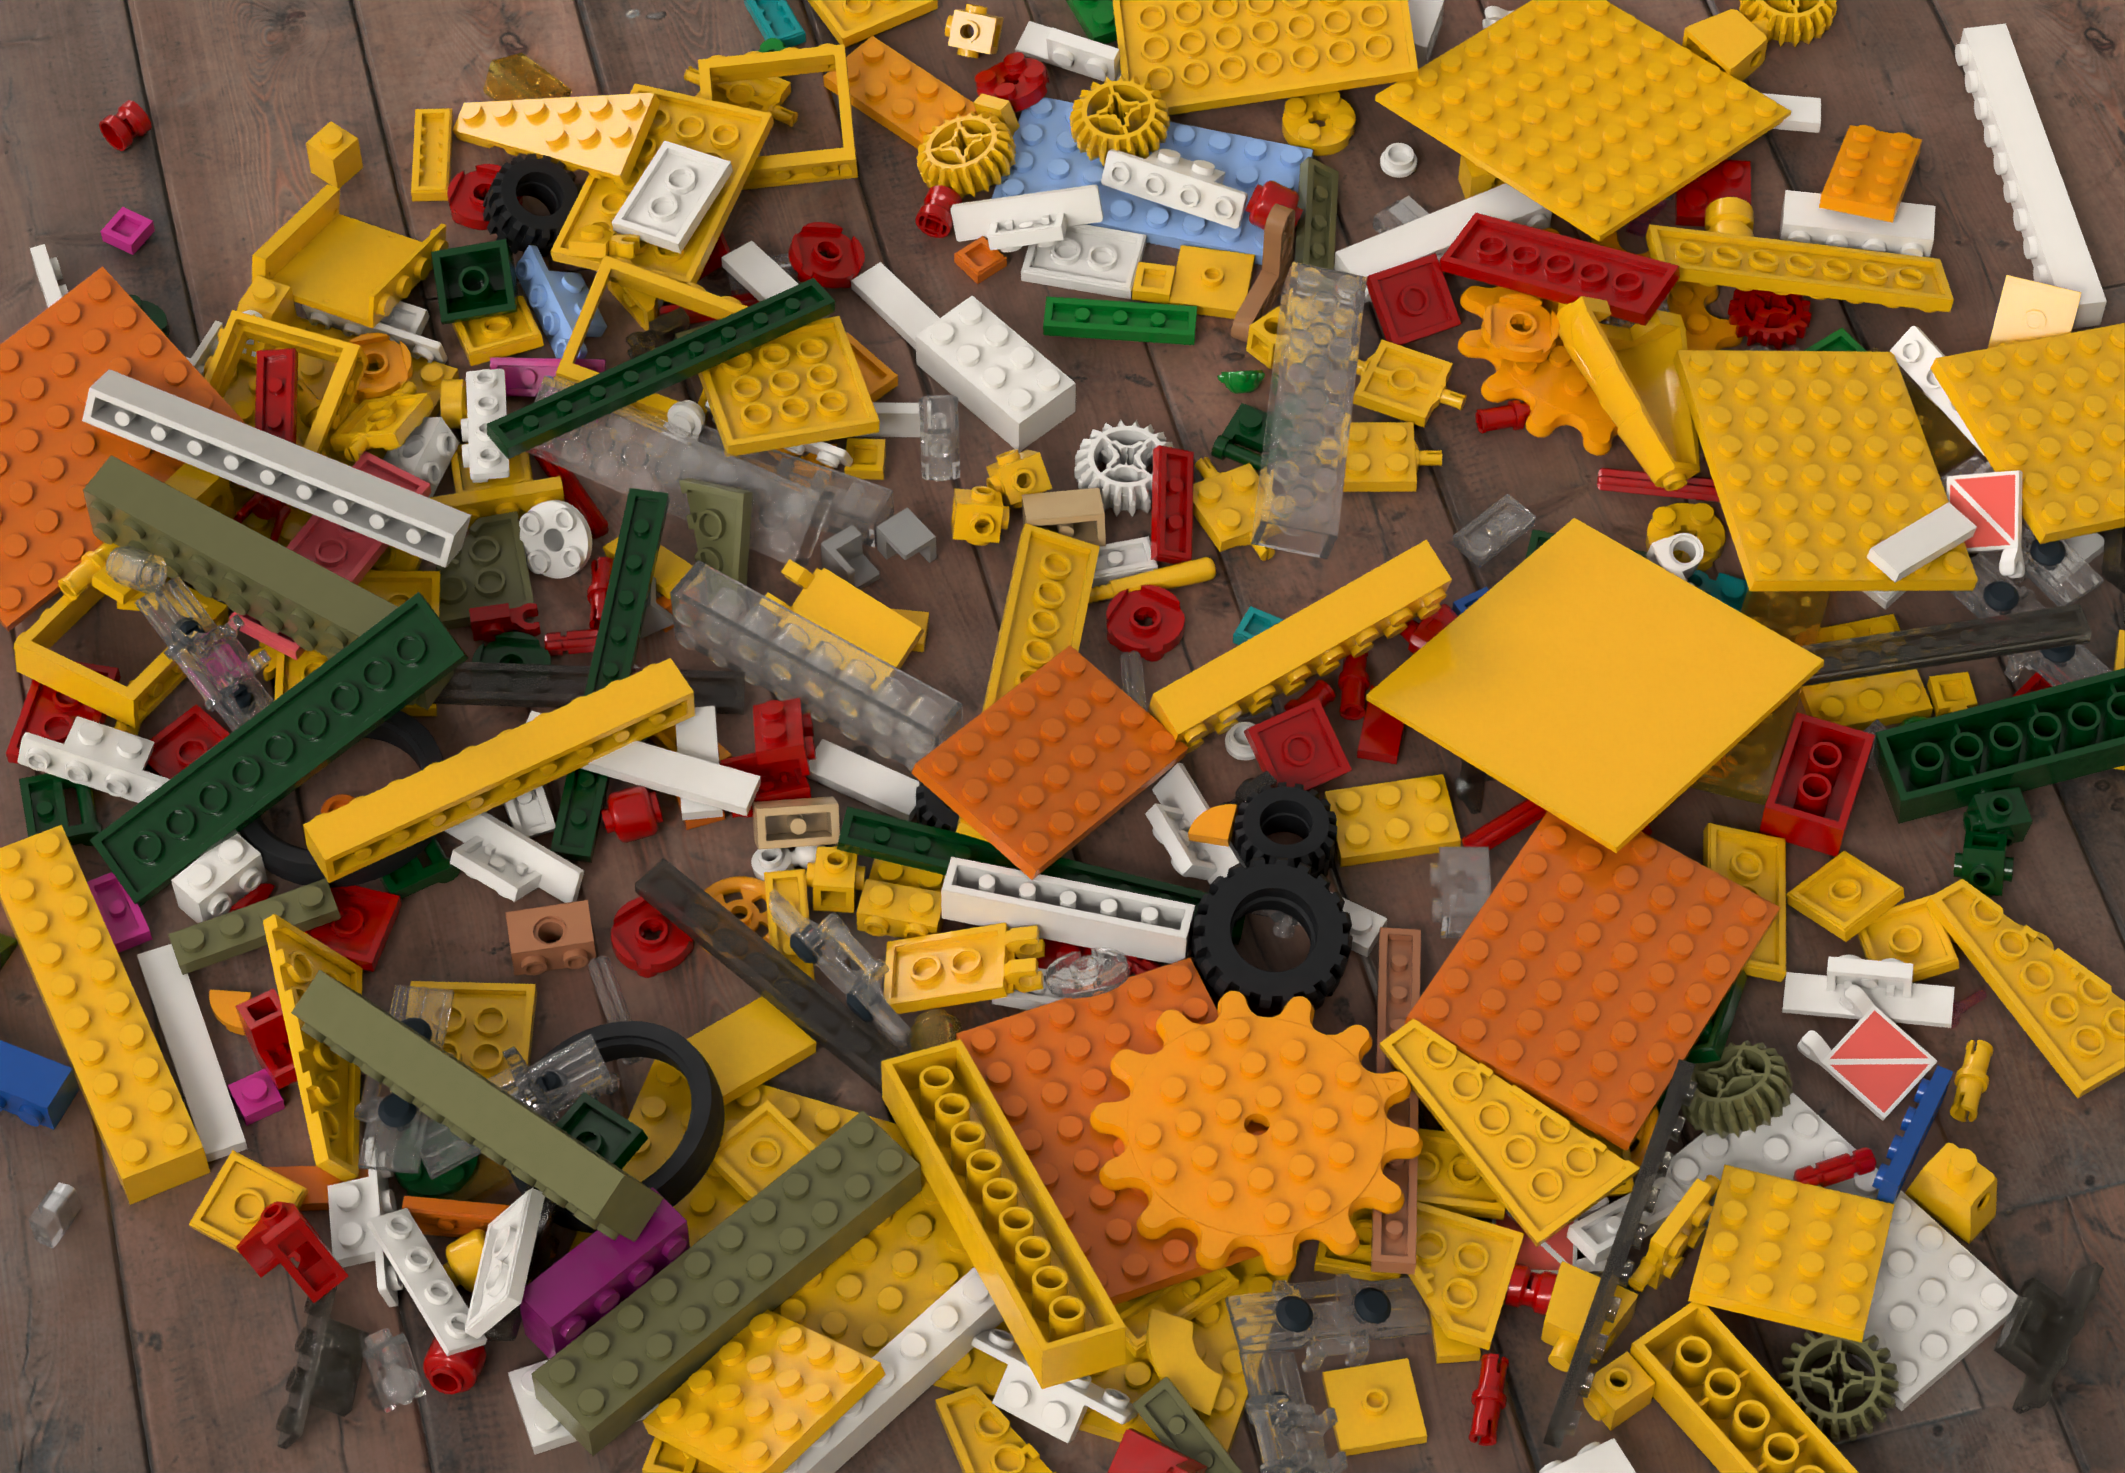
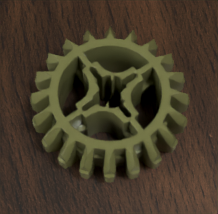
[1677,1040,1793,1139]
[1778,1331,1899,1443]

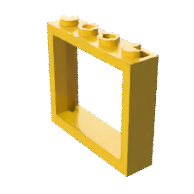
[698,43,858,190]
[555,255,748,440]
[204,310,369,458]
[14,577,229,728]

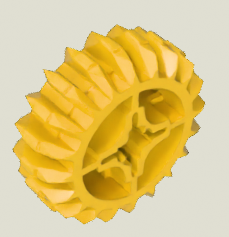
[1739,0,1837,47]
[1070,74,1170,167]
[916,111,1016,199]

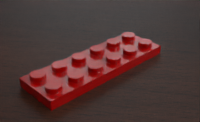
[1440,212,1680,326]

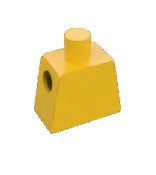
[1682,9,1769,81]
[1905,1142,1997,1244]
[1541,1261,1638,1372]

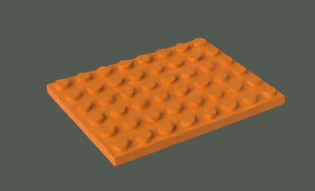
[0,266,246,632]
[1404,811,1781,1151]
[956,958,1269,1305]

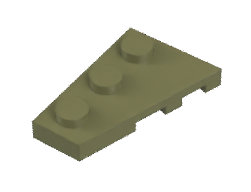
[679,478,753,610]

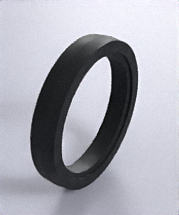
[239,710,444,888]
[508,1021,725,1233]

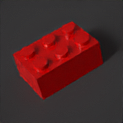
[1759,712,1875,857]

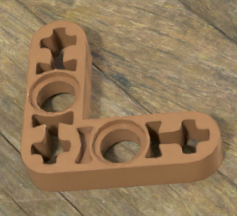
[1231,203,1295,343]

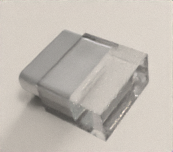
[1373,196,1429,234]
[28,1182,81,1249]

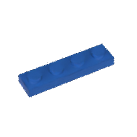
[1872,1065,1953,1204]

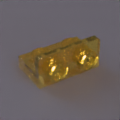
[483,53,572,101]

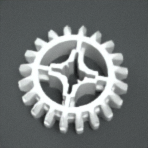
[1074,420,1174,517]

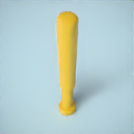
[1088,557,1216,604]

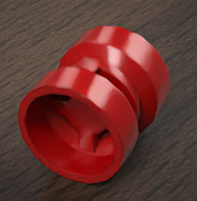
[99,100,152,151]
[915,185,962,238]
[1505,1263,1557,1316]

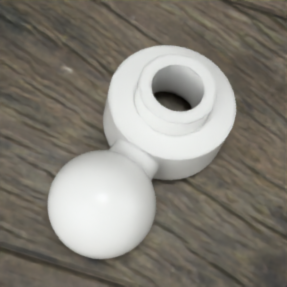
[751,845,825,881]

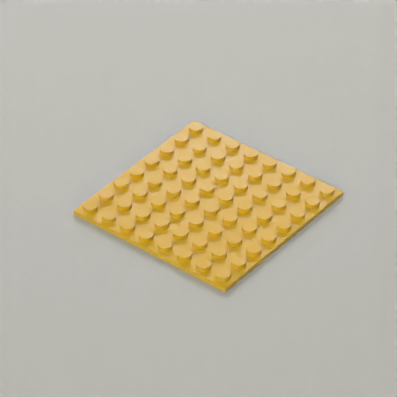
[1375,0,1791,242]
[1366,518,1824,853]

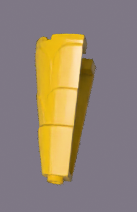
[1558,296,1700,491]

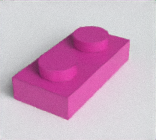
[87,872,153,953]

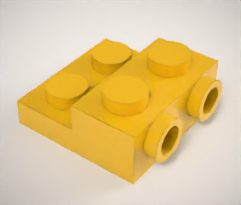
[856,858,946,939]

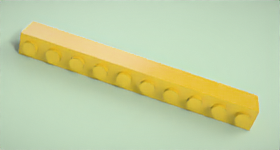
[303,658,695,883]

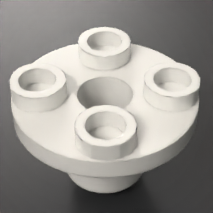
[519,500,593,579]

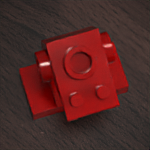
[236,1201,349,1303]

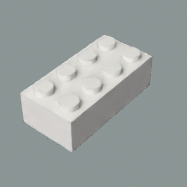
[915,296,1076,452]

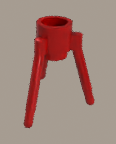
[233,492,292,543]

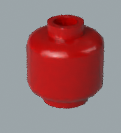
[1245,180,1303,230]
[601,785,664,843]
[423,1337,487,1395]

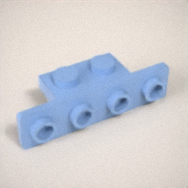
[515,245,607,359]

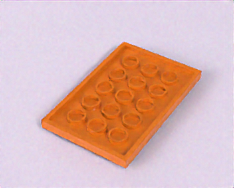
[912,645,1189,880]

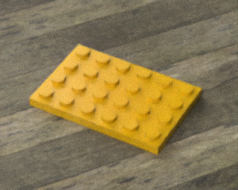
[550,83,774,284]

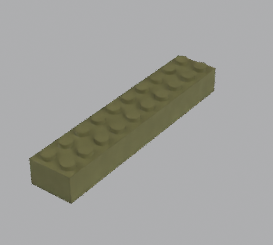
[83,455,454,710]
[291,970,664,1242]
[531,1111,922,1456]

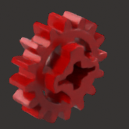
[1728,289,1812,351]

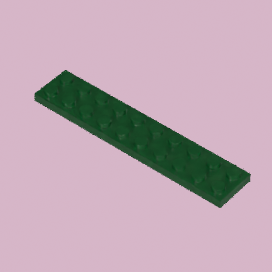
[90,592,469,907]

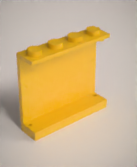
[252,184,449,329]

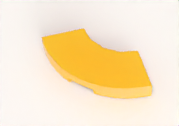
[1146,1308,1223,1420]

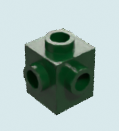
[1963,787,2033,847]
[1954,831,2014,898]

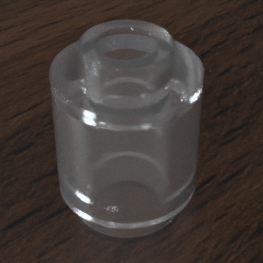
[106,546,167,594]

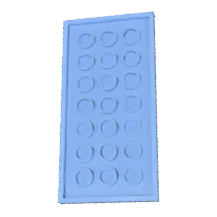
[992,97,1313,265]

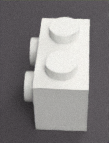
[171,833,267,924]

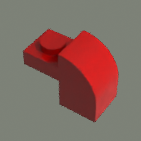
[235,988,297,1090]

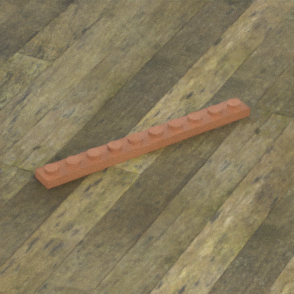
[1371,927,1421,1275]

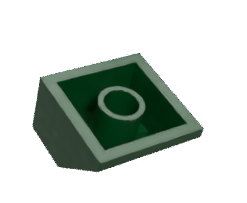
[431,239,518,325]

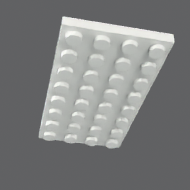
[1653,1093,2023,1411]

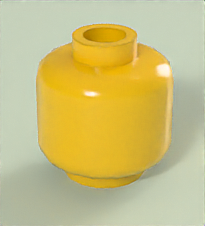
[442,1228,486,1293]

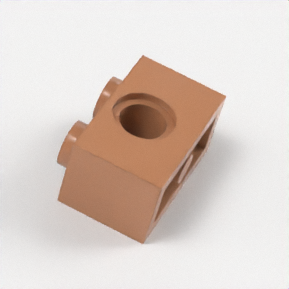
[505,900,597,976]

